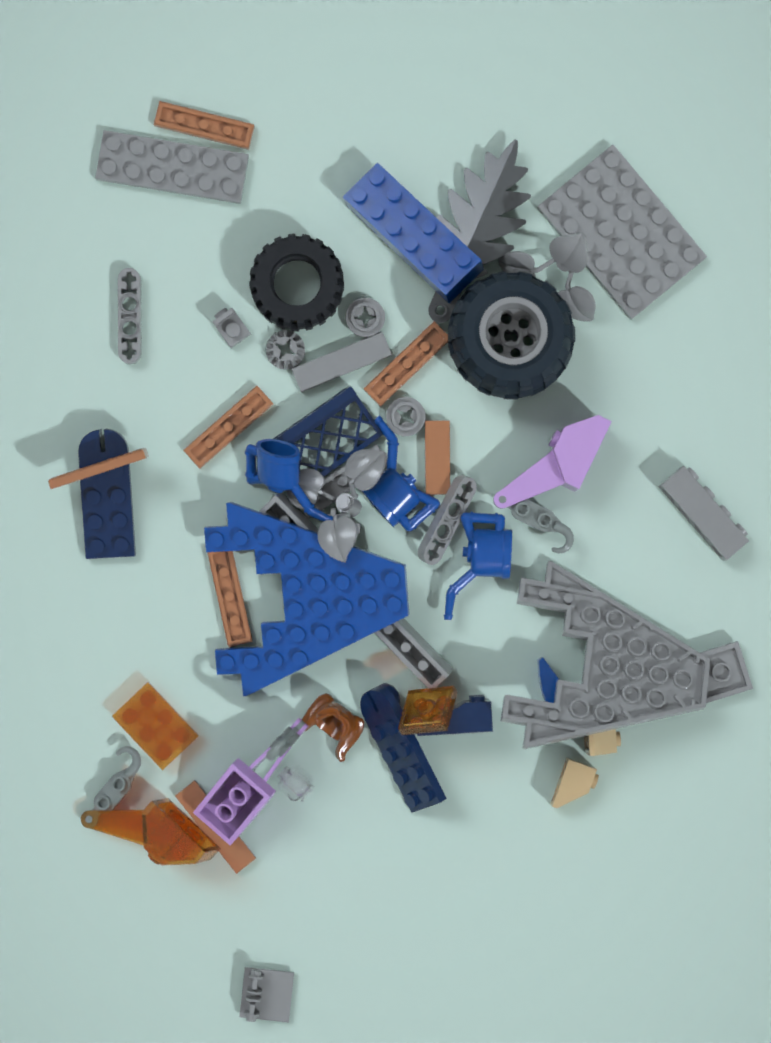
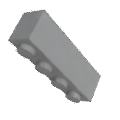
[658,466,749,561]

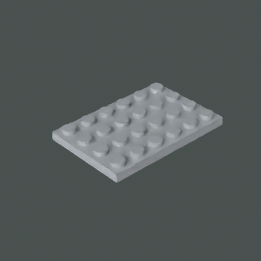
[537,145,707,320]

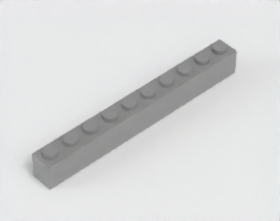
[259,492,453,692]

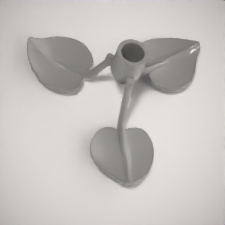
[498,232,596,321]
[286,449,387,562]

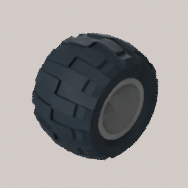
[448,271,575,399]

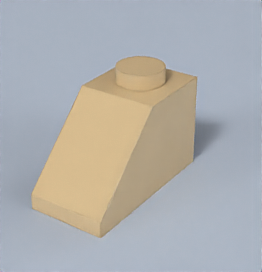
[584,729,621,756]
[550,758,599,808]

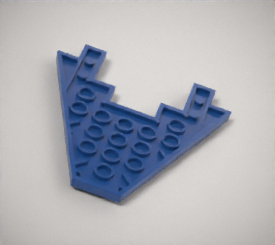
[204,502,410,696]

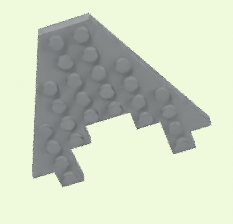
[501,561,710,749]

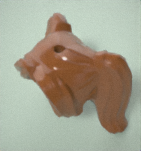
[301,693,364,762]

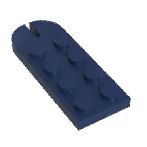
[78,428,136,559]
[360,683,447,813]

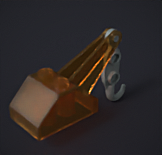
[81,746,221,865]

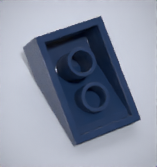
[416,695,493,736]

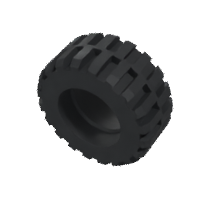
[249,233,344,332]

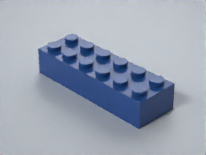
[343,162,484,303]

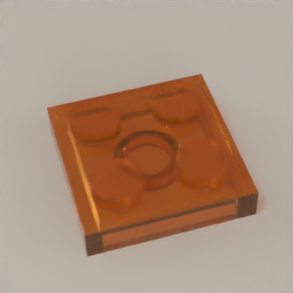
[398,685,458,735]

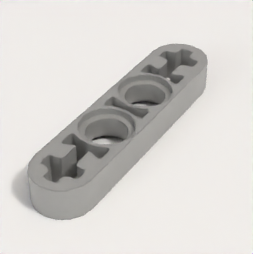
[118,268,142,365]
[418,475,477,565]

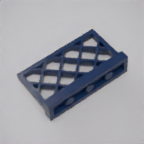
[273,385,384,476]

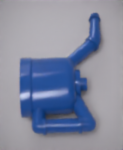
[362,416,440,532]
[245,439,333,522]
[444,511,512,620]

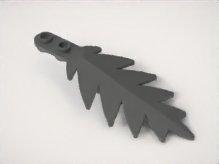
[428,140,531,323]

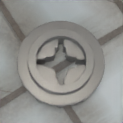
[346,298,385,338]
[266,330,305,369]
[386,397,425,436]

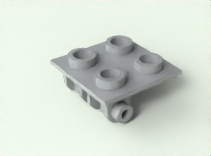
[239,967,294,1023]

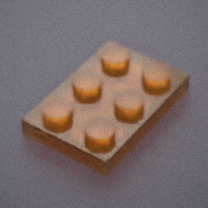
[112,682,199,770]

